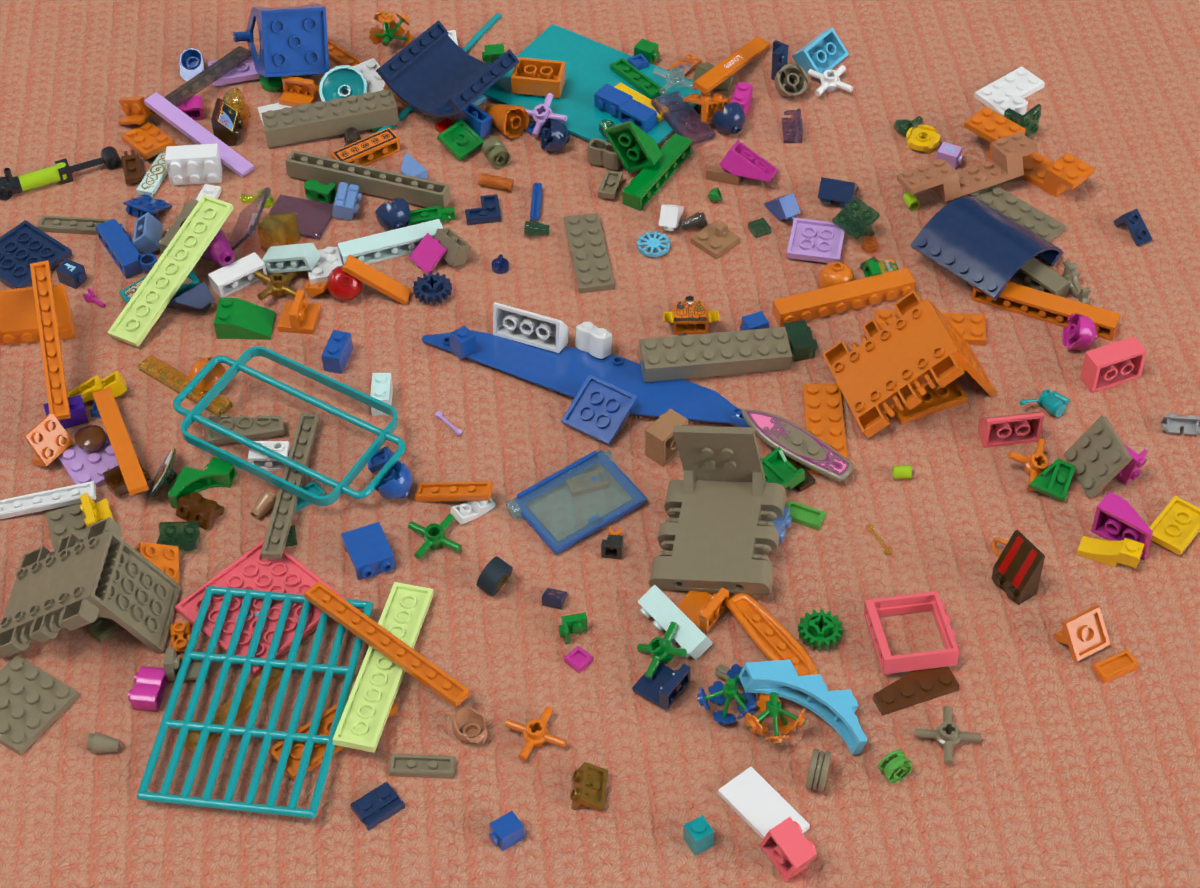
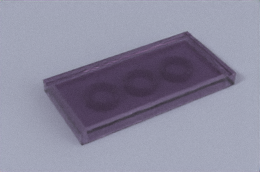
[651,91,716,145]

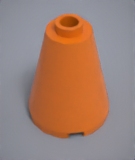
[485,104,529,138]

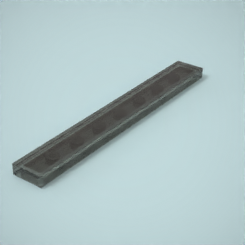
[150,46,251,115]

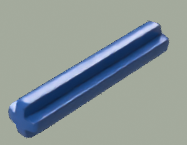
[530,182,542,222]

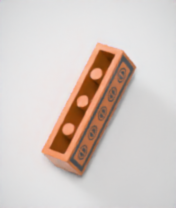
[331,128,401,166]

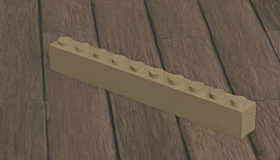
[285,150,451,208]

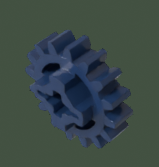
[413,272,452,305]

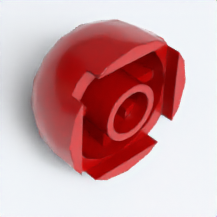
[327,265,363,301]

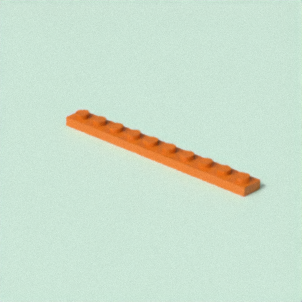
[30,261,71,420]
[304,582,470,708]

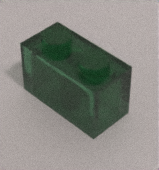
[783,320,818,362]

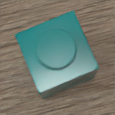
[683,815,714,855]

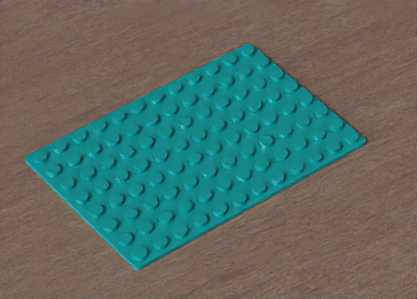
[483,24,712,146]

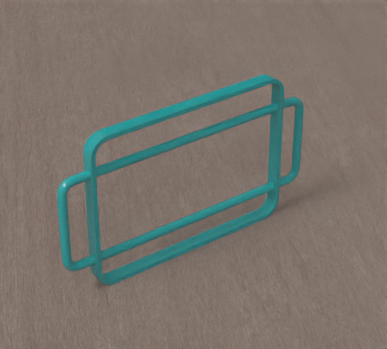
[173,346,406,506]

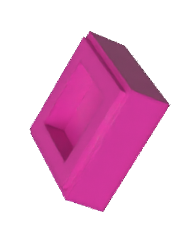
[564,646,593,673]

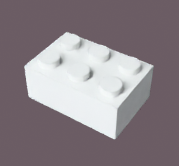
[165,143,223,186]

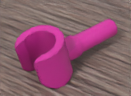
[82,288,105,308]

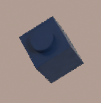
[56,259,87,289]

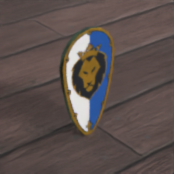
[145,447,177,499]

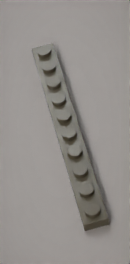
[261,413,320,560]

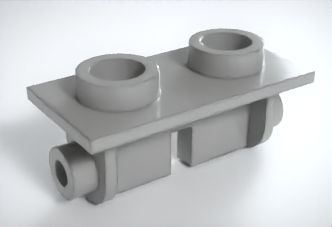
[1161,413,1200,436]

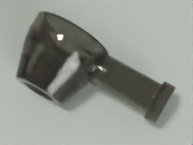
[344,127,361,147]

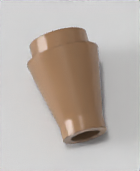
[250,490,277,520]

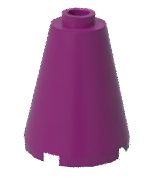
[200,229,235,266]

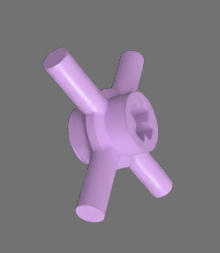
[525,93,567,137]

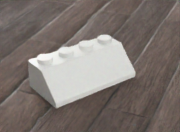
[493,302,569,353]

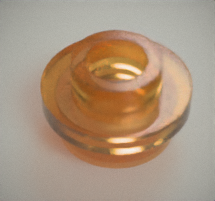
[861,237,879,253]

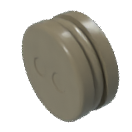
[805,749,831,792]

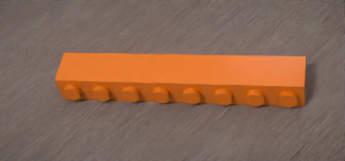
[772,268,916,327]
[971,282,1121,341]

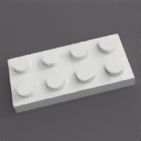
[974,66,1045,111]

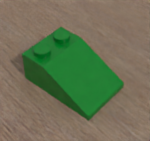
[603,121,662,173]
[213,298,276,340]

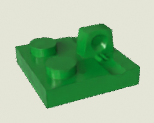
[437,120,485,161]

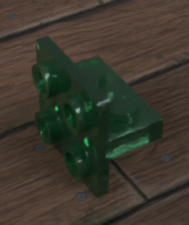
[832,197,880,240]

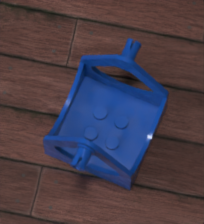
[233,3,329,77]

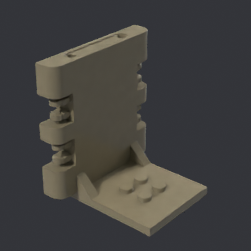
[649,426,786,595]
[0,517,181,658]

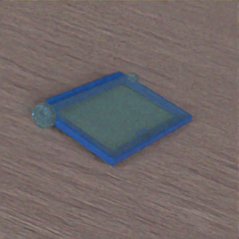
[506,449,647,555]

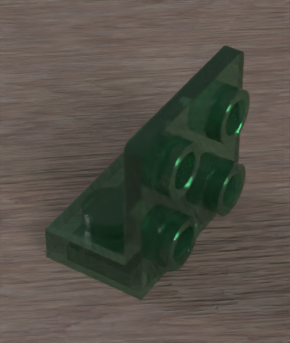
[1004,104,1042,137]

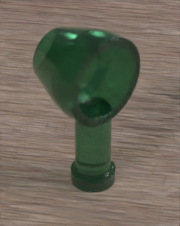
[894,116,923,137]

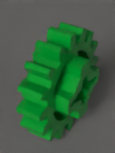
[798,609,843,651]

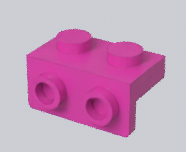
[1115,444,1148,484]

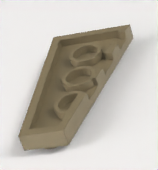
[205,414,285,445]

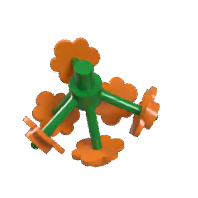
[369,10,413,47]
[744,692,806,745]

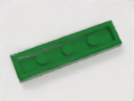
[610,58,664,100]

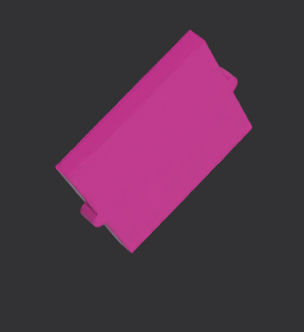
[409,233,447,274]

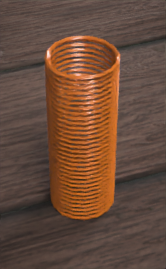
[478,173,514,191]

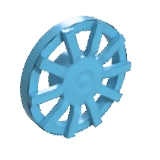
[637,231,670,257]

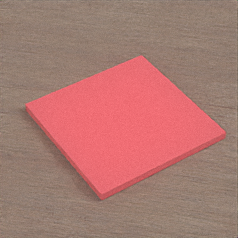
[175,539,346,677]

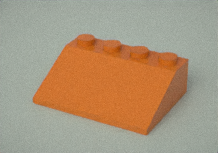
[0,284,75,345]

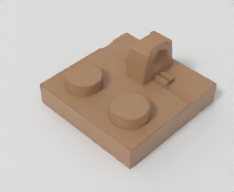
[691,221,740,259]

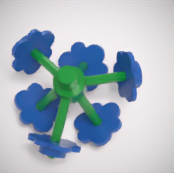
[697,664,757,725]

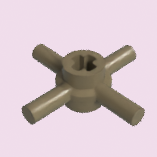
[915,706,981,765]

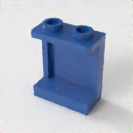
[341,522,396,580]

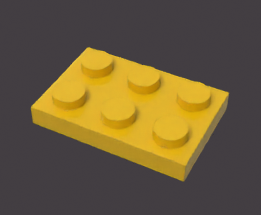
[1149,496,1200,556]

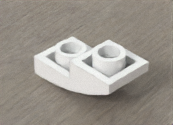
[450,498,496,524]

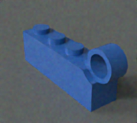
[96,218,157,279]

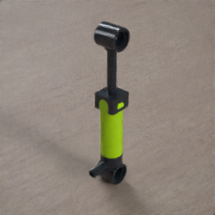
[0,146,121,200]

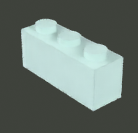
[262,243,321,274]

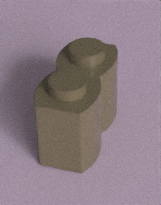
[587,138,623,170]

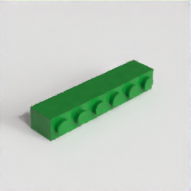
[621,133,692,211]

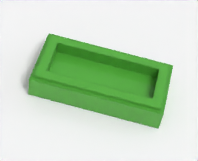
[786,500,826,531]

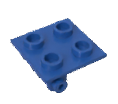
[123,194,172,220]

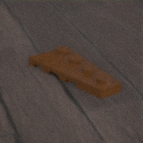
[873,666,960,716]

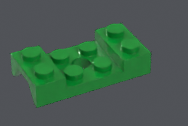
[761,447,805,490]

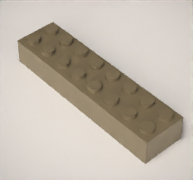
[261,89,399,148]
[638,327,792,382]

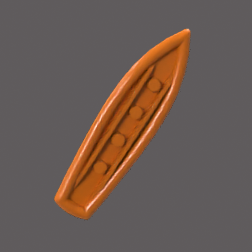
[726,593,818,676]

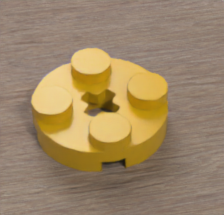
[906,125,940,154]

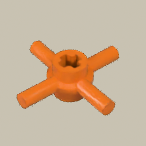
[1008,438,1049,491]
[505,706,567,761]

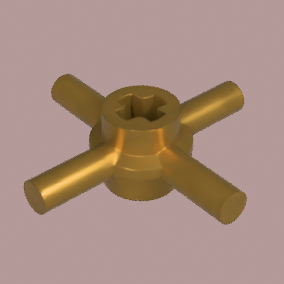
[255,271,298,300]

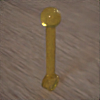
[866,524,892,556]

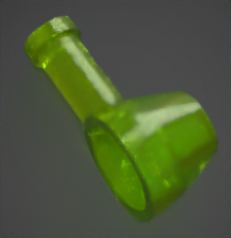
[241,189,274,208]

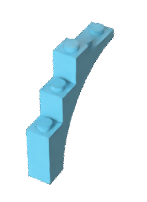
[739,660,867,755]

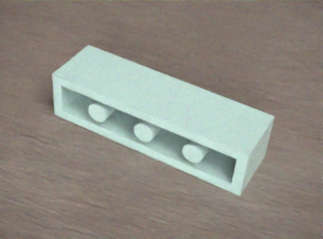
[638,584,713,660]

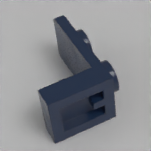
[1113,209,1152,246]

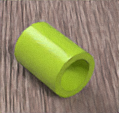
[902,192,920,211]
[892,465,912,479]

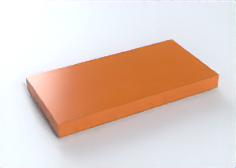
[893,380,968,425]

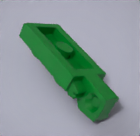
[408,206,455,226]

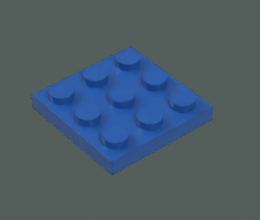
[561,374,639,446]

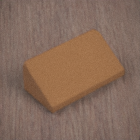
[706,165,742,185]

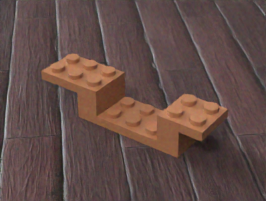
[897,132,1038,202]

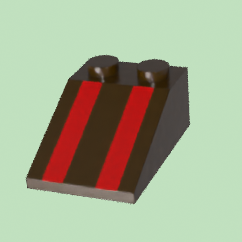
[991,530,1045,605]

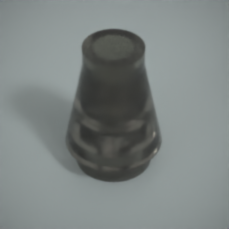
[680,212,707,231]

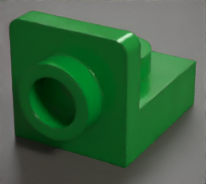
[558,612,588,644]

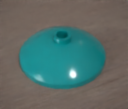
[319,65,368,102]

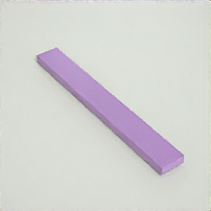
[144,92,254,178]

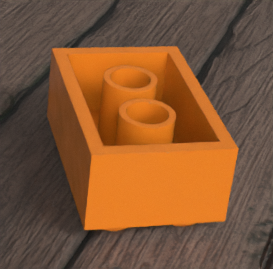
[511,57,566,98]

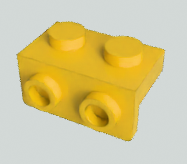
[80,493,114,529]

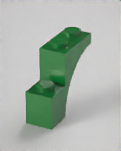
[168,457,237,509]

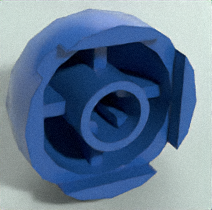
[375,462,413,499]

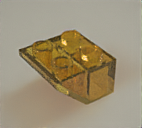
[257,212,301,252]

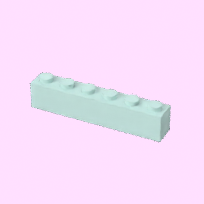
[338,219,443,265]

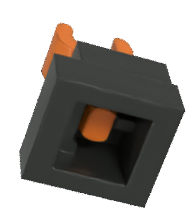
[601,526,623,559]

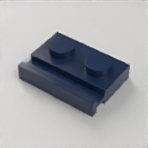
[350,782,405,831]

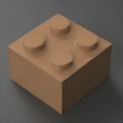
[645,408,688,467]

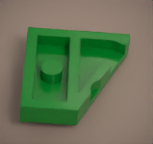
[1028,458,1076,502]

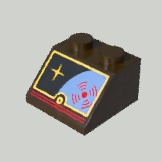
[211,98,243,146]

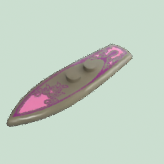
[741,409,854,482]

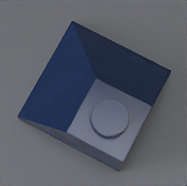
[166,282,215,311]

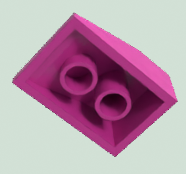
[719,140,779,182]
[1091,492,1153,560]

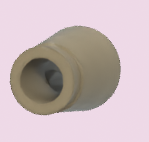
[87,732,120,753]

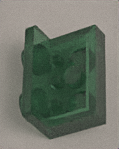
[156,521,201,551]

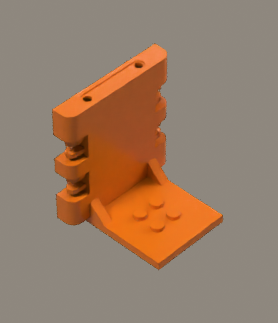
[822,290,997,438]

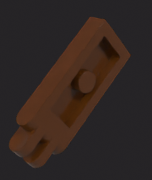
[121,150,143,185]

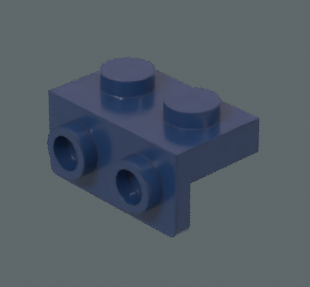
[771,40,789,81]

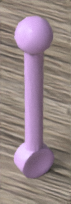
[435,411,462,436]

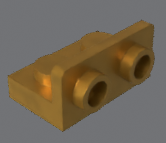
[570,762,608,811]

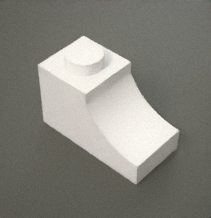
[659,204,684,231]

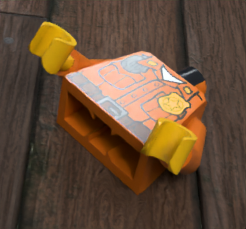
[663,296,720,335]

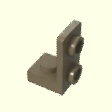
[163,648,212,681]

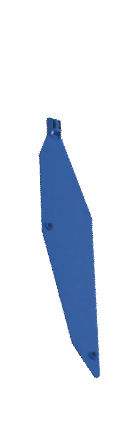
[422,330,750,427]

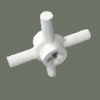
[808,65,853,96]

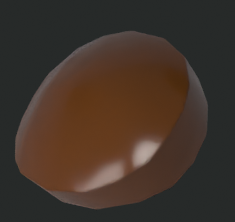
[74,425,106,453]

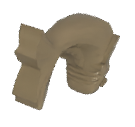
[1061,260,1091,304]

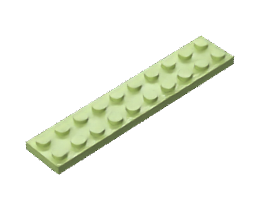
[107,195,234,347]
[332,582,434,753]

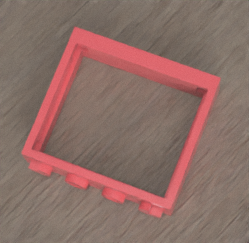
[864,591,961,674]

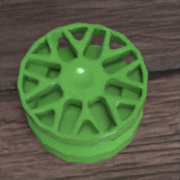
[878,749,913,783]

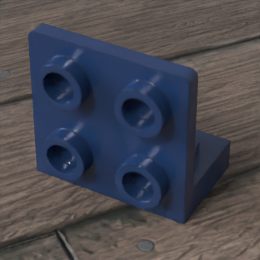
[632,663,691,711]

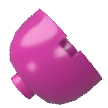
[1062,313,1097,351]

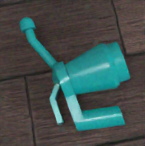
[1020,389,1070,417]

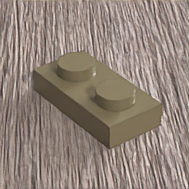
[598,170,623,200]

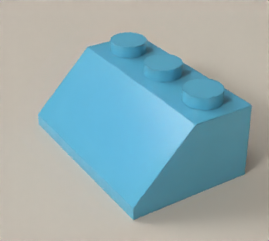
[792,27,849,74]

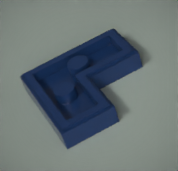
[465,194,501,225]

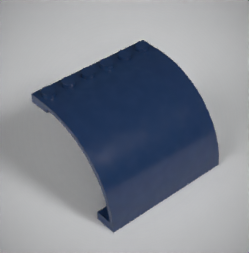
[376,20,519,117]
[910,196,1064,301]

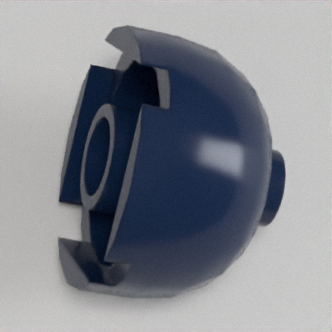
[711,102,746,135]
[540,118,570,152]
[375,198,411,231]

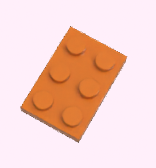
[121,122,175,160]

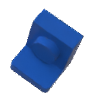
[368,446,399,473]

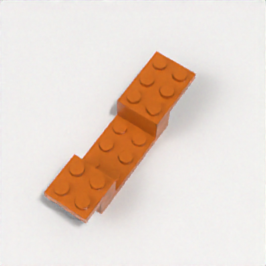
[964,106,1095,197]

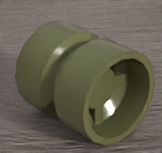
[482,137,511,169]

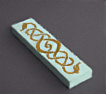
[136,150,168,197]

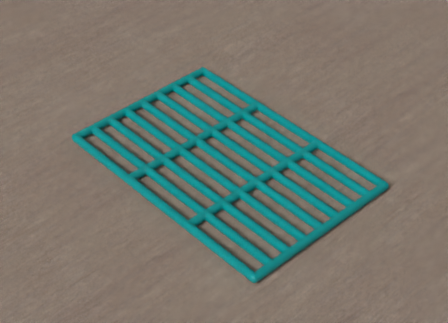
[137,586,373,819]

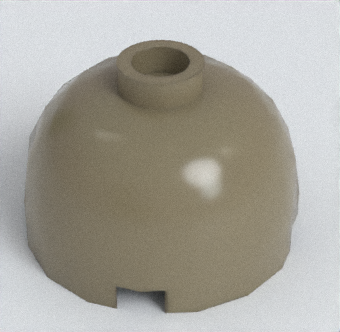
[775,63,808,98]

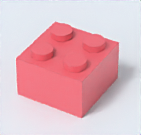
[759,817,817,881]

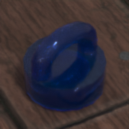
[491,254,509,274]

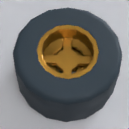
[476,557,513,596]

